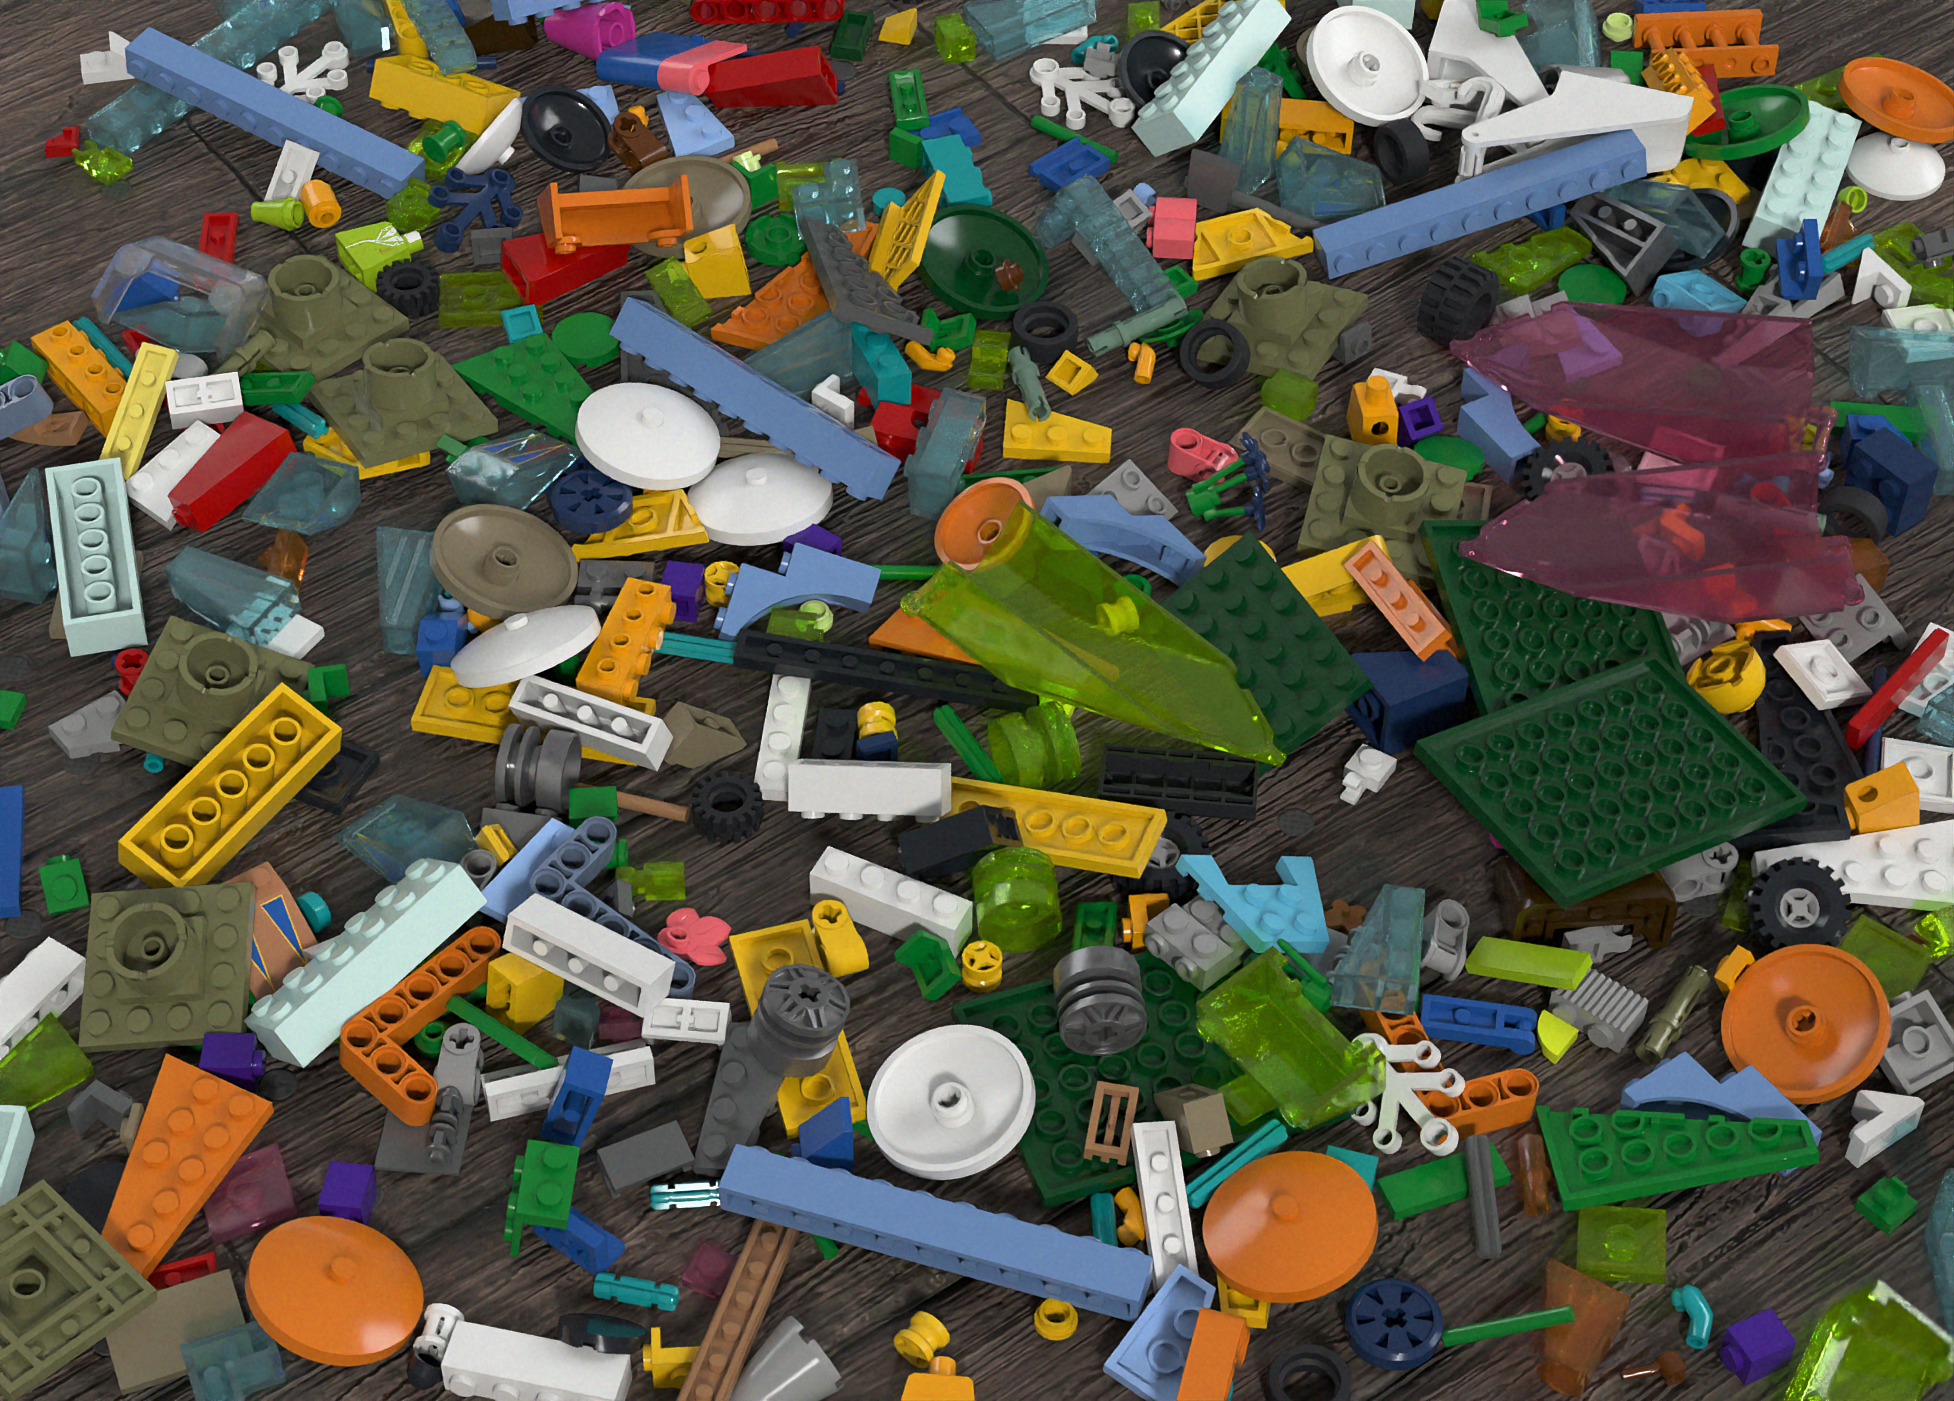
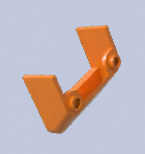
[537,174,693,254]

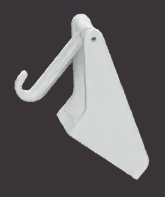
[1411,0,1549,154]
[1455,70,1694,183]

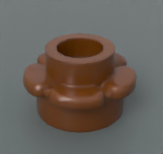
[995,259,1024,292]

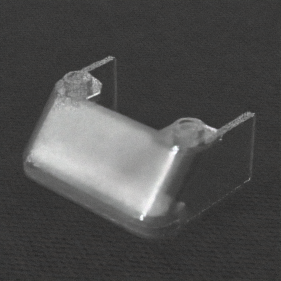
[91,235,269,366]

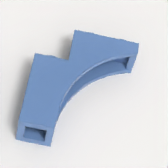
[1456,346,1541,484]
[1033,494,1207,587]
[713,542,881,642]
[1619,1051,1822,1177]

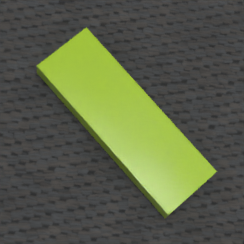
[1465,936,1593,991]

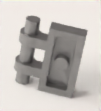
[575,560,655,614]

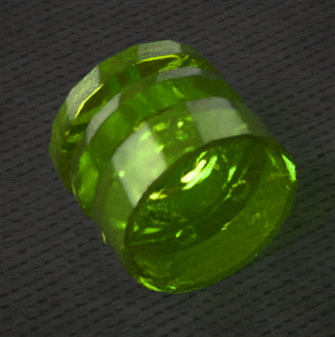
[987,700,1081,790]
[972,846,1062,953]

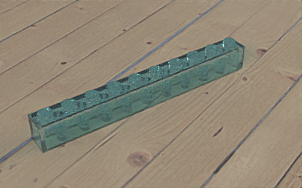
[86,0,342,161]

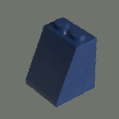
[1345,650,1469,756]

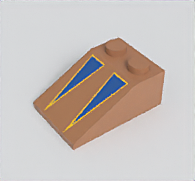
[221,861,318,1001]

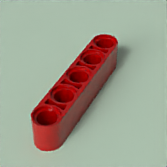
[690,0,846,25]

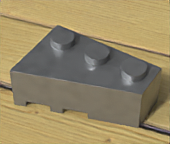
[1569,191,1679,298]

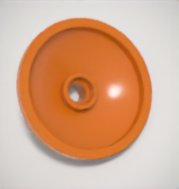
[934,477,1035,574]

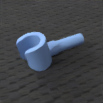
[1108,183,1156,209]
[1807,451,1834,490]
[438,595,479,634]

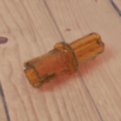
[1517,1133,1551,1217]

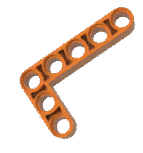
[339,926,501,1127]
[1355,962,1539,1145]
[1176,1307,1251,1401]

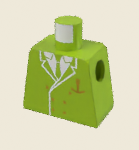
[335,221,424,293]

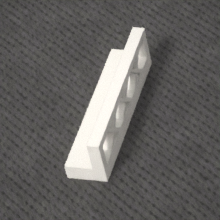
[481,1038,656,1122]

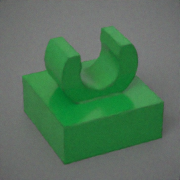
[1854,1176,1919,1235]

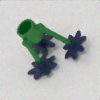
[1185,432,1270,533]

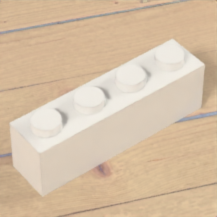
[508,675,674,771]
[788,759,951,823]
[810,846,973,959]
[502,893,676,1018]
[0,937,86,1073]
[441,1320,632,1401]

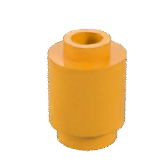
[300,179,342,228]

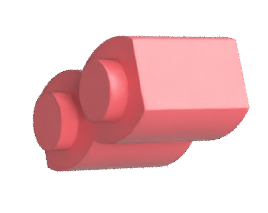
[1146,197,1197,259]

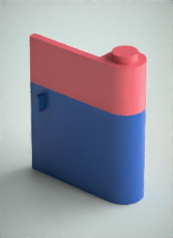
[596,31,747,95]

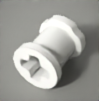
[413,1303,464,1362]

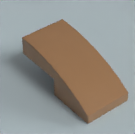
[9,411,89,446]

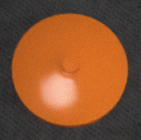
[1838,57,1954,143]
[1721,944,1891,1104]
[1202,1151,1379,1303]
[245,1216,424,1366]

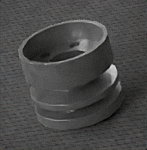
[495,723,582,814]
[1053,945,1148,1056]
[747,964,850,1078]

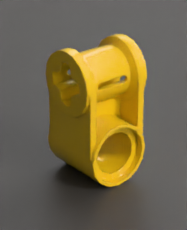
[812,899,869,978]

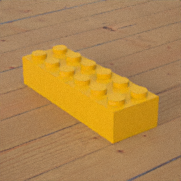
[118,682,342,889]

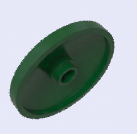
[917,204,1049,320]

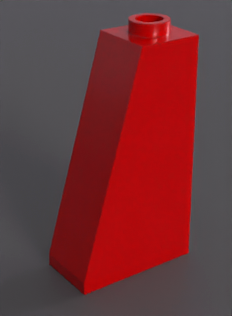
[704,45,838,108]
[501,233,632,308]
[167,411,300,534]

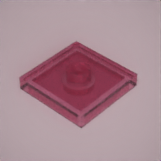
[203,1143,299,1245]

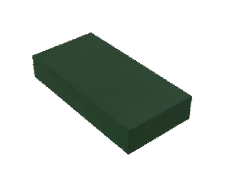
[830,10,875,62]

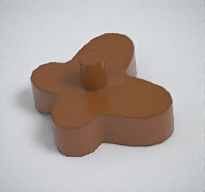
[1324,899,1366,935]

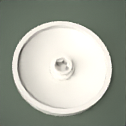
[1306,5,1429,127]
[575,383,721,490]
[687,452,833,546]
[450,605,601,688]
[867,1024,1036,1180]

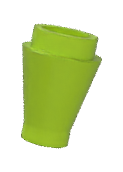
[251,197,304,231]

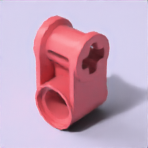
[1167,428,1239,485]

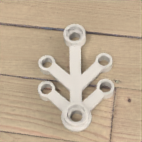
[257,41,349,105]
[1030,58,1135,130]
[1349,1033,1465,1156]

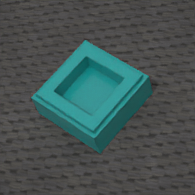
[500,304,543,345]

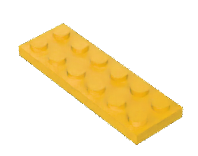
[411,665,656,766]
[921,776,1168,879]
[729,919,868,1140]

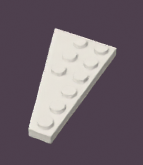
[1751,819,1954,913]

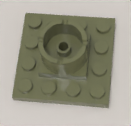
[211,254,410,384]
[1197,256,1368,387]
[308,338,498,469]
[1296,434,1467,590]
[111,615,316,768]
[78,882,256,1053]
[0,1179,157,1401]

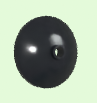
[1118,30,1190,109]
[520,86,612,173]
[1650,188,1740,272]

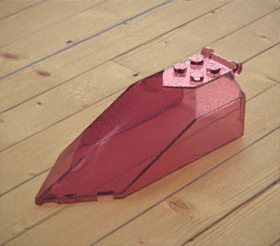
[1450,301,1838,474]
[1459,450,1865,624]

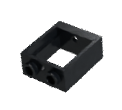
[897,805,1025,879]

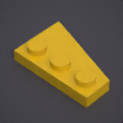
[1003,399,1112,464]

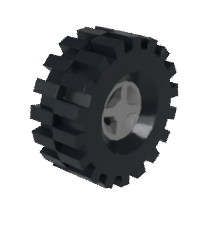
[1522,436,1619,520]
[1109,810,1210,907]
[1741,857,1852,955]

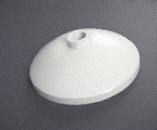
[455,97,522,175]
[1845,132,1945,201]

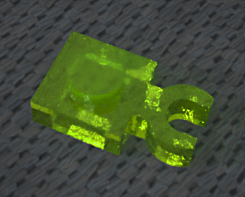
[72,139,133,186]
[615,861,686,901]

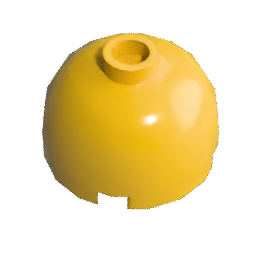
[1686,640,1766,714]

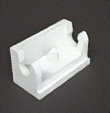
[165,372,244,429]
[641,998,732,1050]

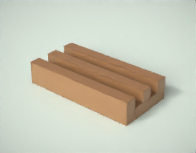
[1083,1081,1139,1166]

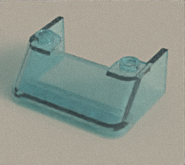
[1518,0,1602,82]
[1849,326,1954,397]

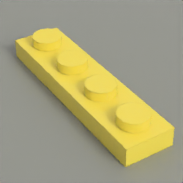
[99,342,179,482]

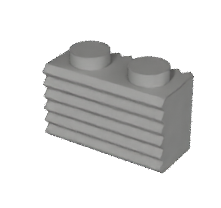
[1548,968,1648,1053]

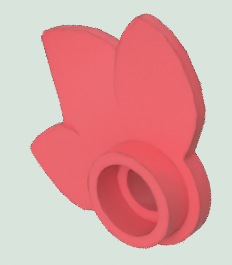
[657,908,731,966]

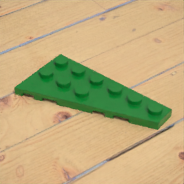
[451,332,594,452]
[1535,1105,1819,1212]

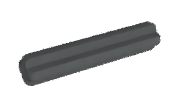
[1464,1135,1502,1259]

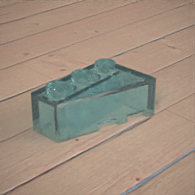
[904,387,986,521]
[1330,884,1425,1016]

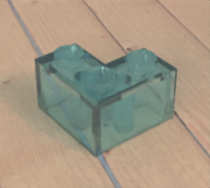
[792,158,867,240]
[180,1320,286,1401]

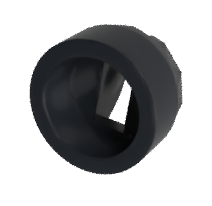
[406,1351,442,1390]

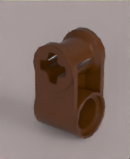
[607,112,668,175]

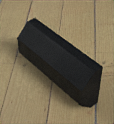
[1098,743,1260,821]

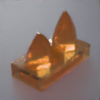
[1819,200,1860,267]
[244,525,310,606]

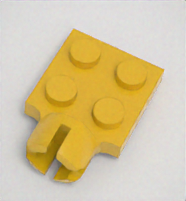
[1641,158,1750,215]

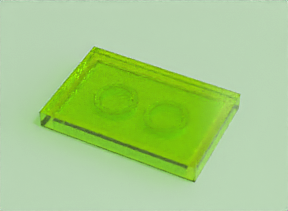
[439,271,544,328]

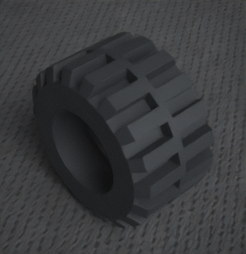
[1417,256,1500,352]

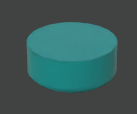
[872,188,906,217]
[295,891,331,933]

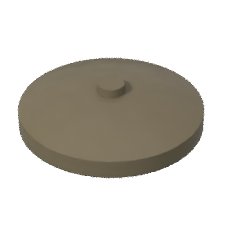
[622,155,752,259]
[429,504,578,621]

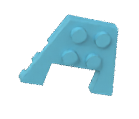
[1175,855,1330,953]

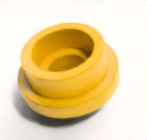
[1034,1298,1078,1341]

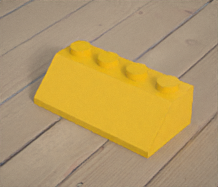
[369,54,521,139]

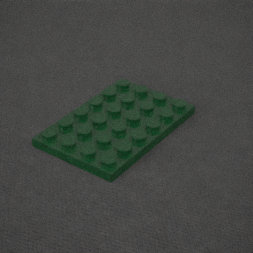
[1136,531,1374,779]

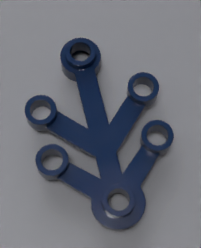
[427,167,523,253]

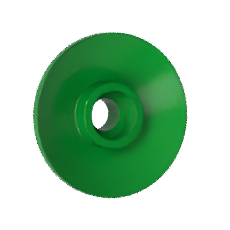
[1138,309,1204,348]

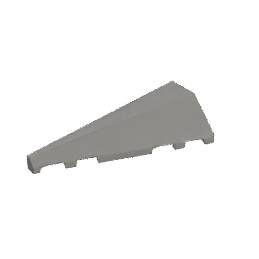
[1711,264,1845,372]

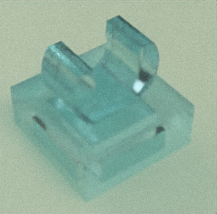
[552,995,600,1050]

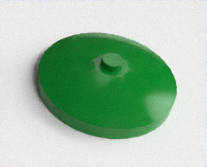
[1683,84,1811,161]

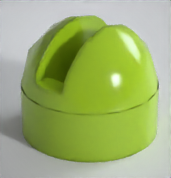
[1837,186,1867,213]

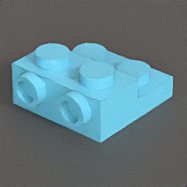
[1648,269,1748,335]

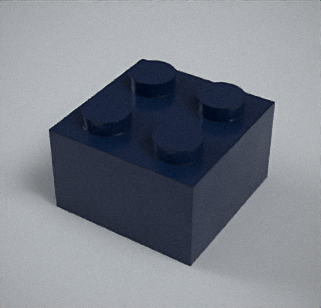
[1844,427,1939,537]

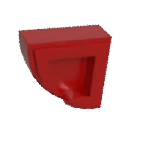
[44,125,81,158]

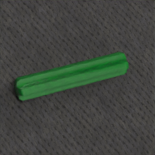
[933,705,1004,784]

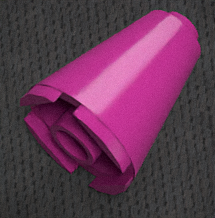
[544,2,635,62]

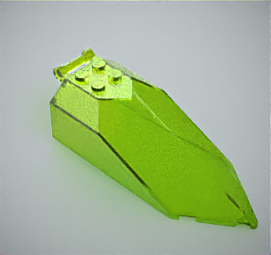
[900,501,1287,767]

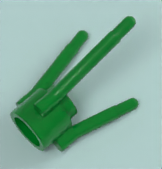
[1230,939,1338,1018]

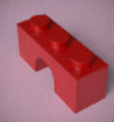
[869,401,983,475]

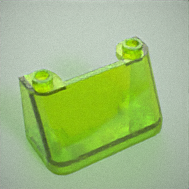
[1196,946,1386,1130]
[1783,1279,1954,1401]

